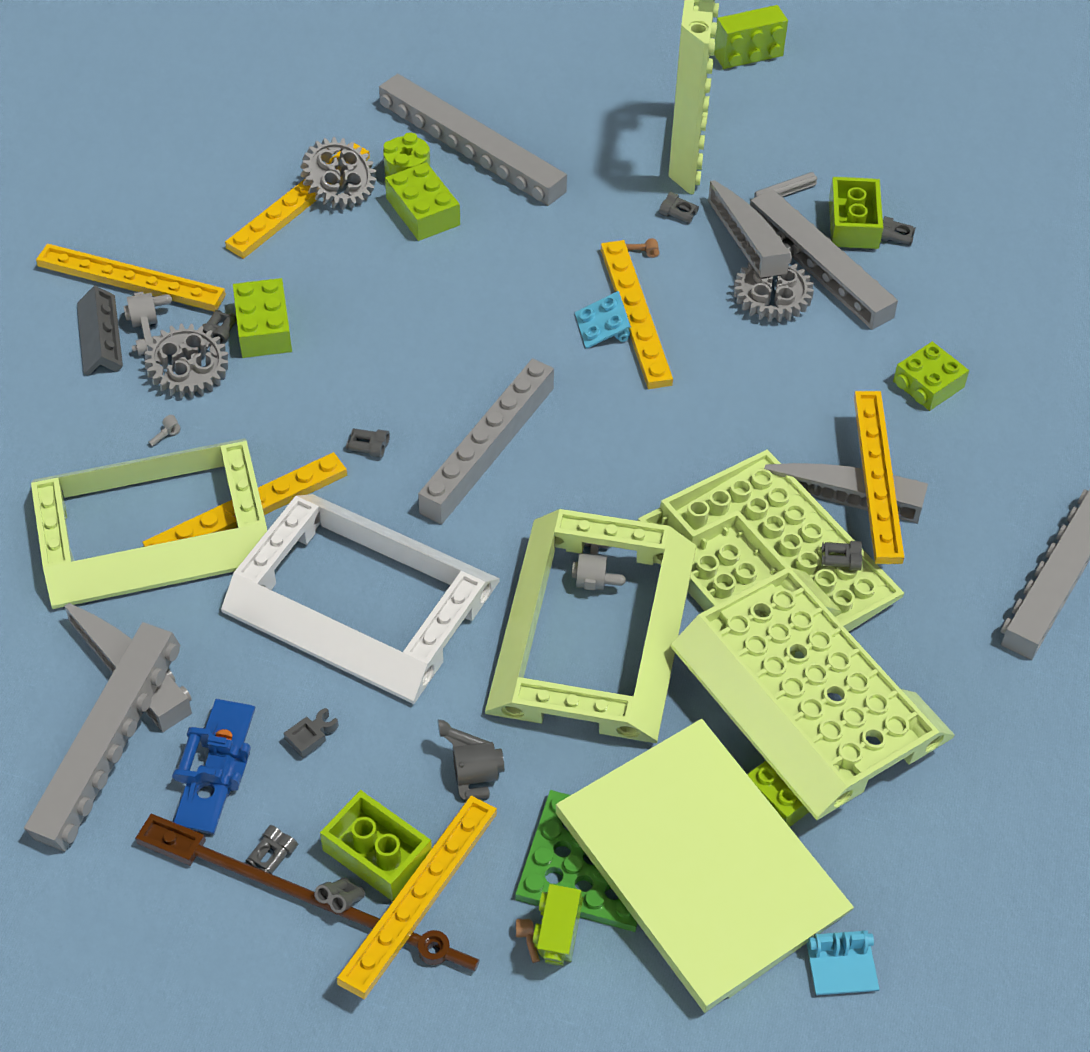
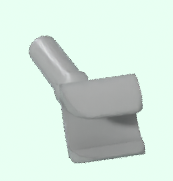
[148,415,180,447]

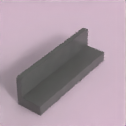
[77,285,123,375]

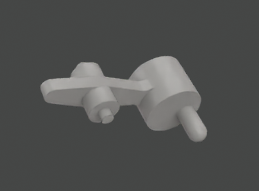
[123,292,172,356]
[572,543,626,590]

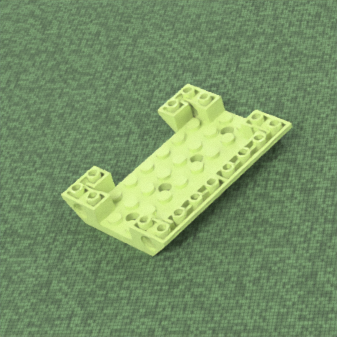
[671,567,955,820]

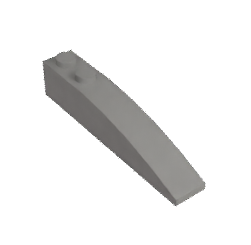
[708,180,792,278]
[764,463,928,523]
[65,603,192,732]

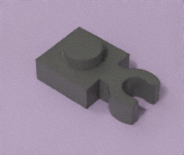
[284,708,339,758]

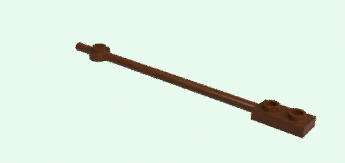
[135,813,480,971]

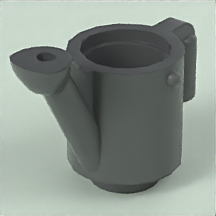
[438,719,505,801]

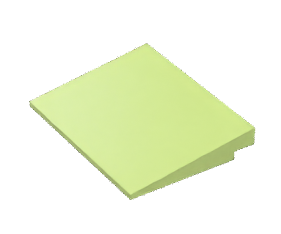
[638,449,904,659]
[556,719,854,1013]

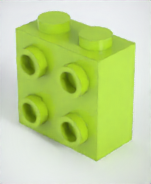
[893,341,969,411]
[747,761,809,827]
[533,884,583,966]

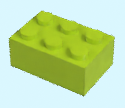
[714,5,788,69]
[385,162,460,241]
[829,177,883,249]
[233,278,292,358]
[320,790,432,902]

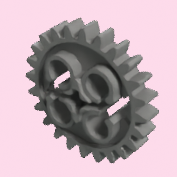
[300,137,376,210]
[734,262,814,322]
[145,324,228,398]

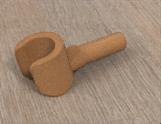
[626,238,659,258]
[516,919,540,963]

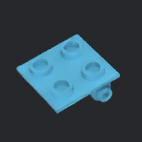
[575,291,631,349]
[806,930,880,995]

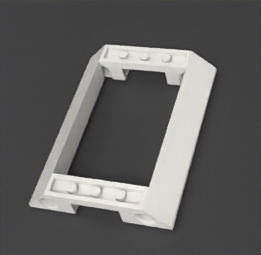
[221,494,500,704]

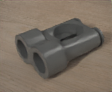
[659,191,699,224]
[881,216,916,246]
[202,310,237,344]
[346,428,390,458]
[822,541,862,571]
[245,825,299,874]
[315,878,365,913]

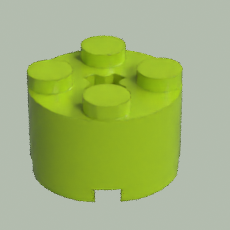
[383,132,431,177]

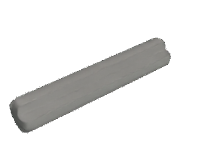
[754,172,817,198]

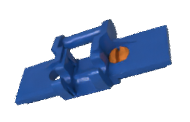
[172,699,256,834]

